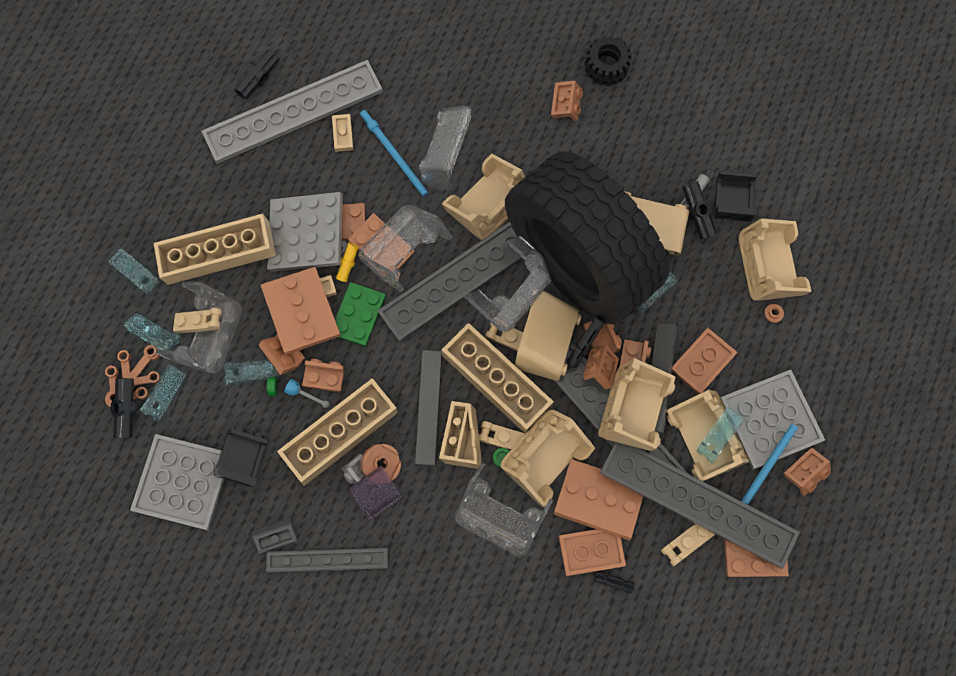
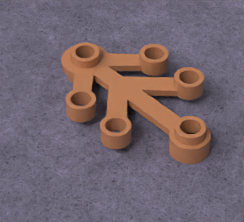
[105,345,161,407]

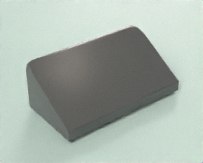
[252,518,297,554]

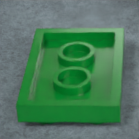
[335,282,386,347]

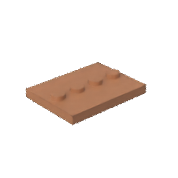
[261,267,340,355]
[554,459,643,540]

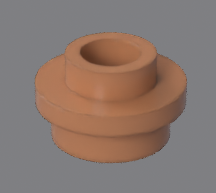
[764,304,784,323]

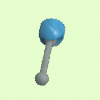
[284,379,330,408]

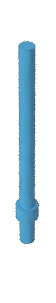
[360,110,429,197]
[741,424,798,505]

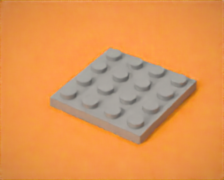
[267,192,343,271]
[720,370,825,470]
[130,434,224,531]

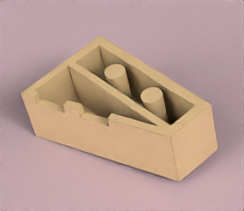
[439,401,483,470]

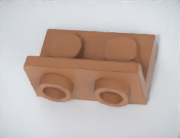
[551,81,583,121]
[583,321,622,354]
[259,334,305,375]
[619,340,651,367]
[583,345,619,390]
[302,359,345,393]
[784,448,831,496]

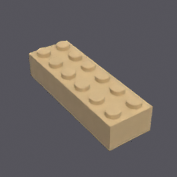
[154,214,276,285]
[441,323,554,434]
[277,378,398,486]

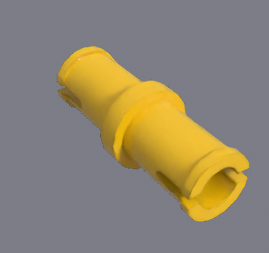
[336,242,359,282]

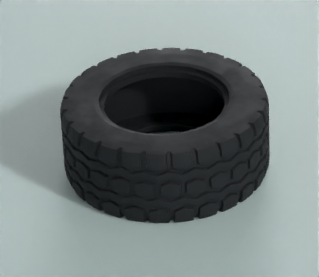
[505,151,670,325]

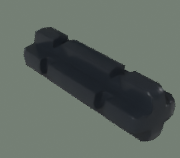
[595,571,634,593]

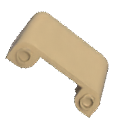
[442,154,525,240]
[624,191,689,256]
[739,219,811,301]
[515,289,582,381]
[598,358,675,451]
[667,390,750,482]
[501,410,595,507]

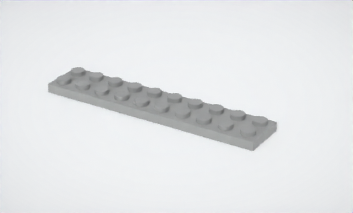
[202,60,383,164]

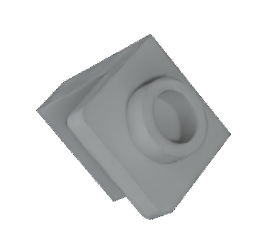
[341,453,365,485]

